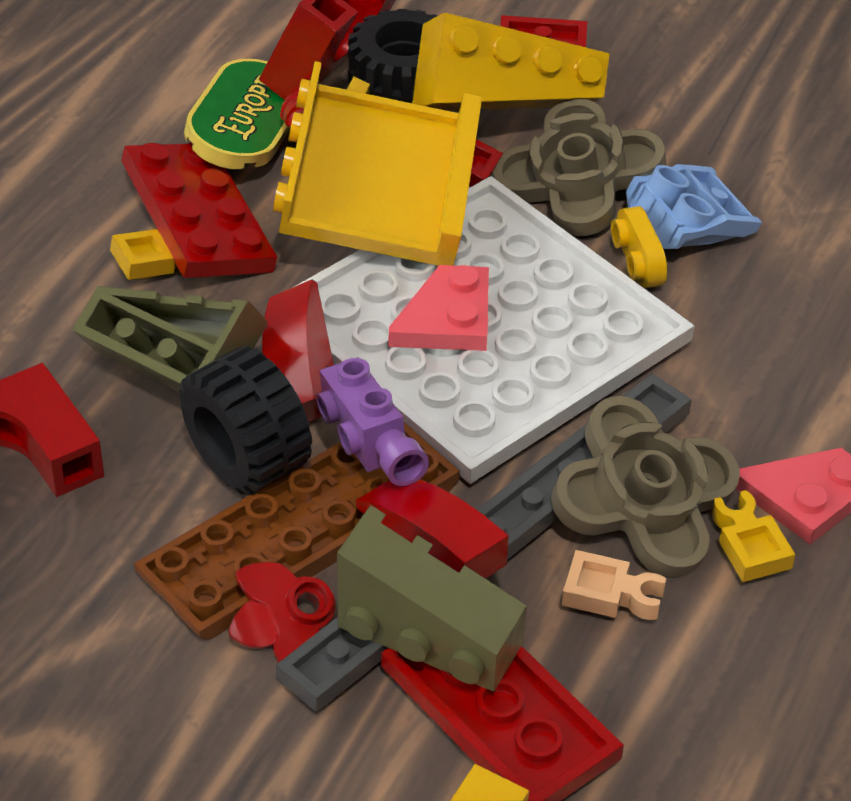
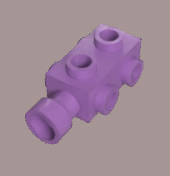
[316,357,429,486]

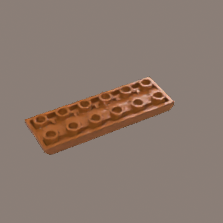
[134,422,460,639]

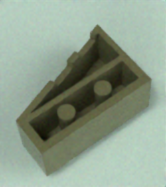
[72,286,268,392]
[337,505,527,691]

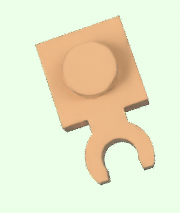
[561,550,666,620]

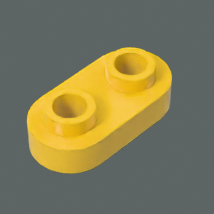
[611,206,667,289]

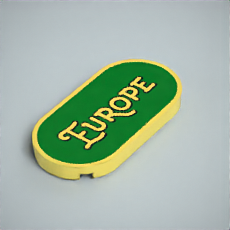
[184,59,291,169]

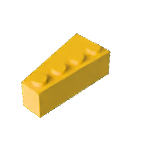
[412,12,610,111]

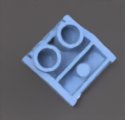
[626,164,762,249]

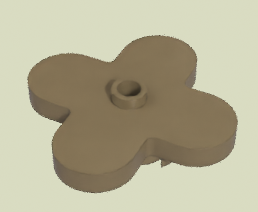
[493,99,666,236]
[551,396,740,578]

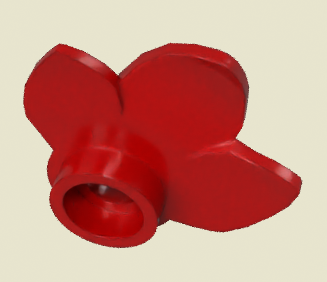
[228,562,336,663]

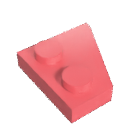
[388,265,489,351]
[735,448,851,544]

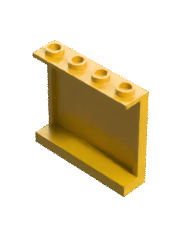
[273,61,482,266]

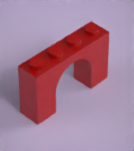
[258,0,396,100]
[0,362,105,498]

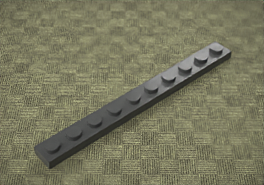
[276,373,692,712]

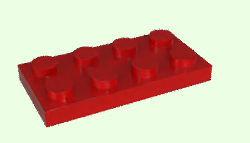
[121,142,278,278]
[381,646,624,801]

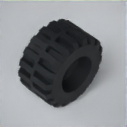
[348,9,437,103]
[179,346,312,495]

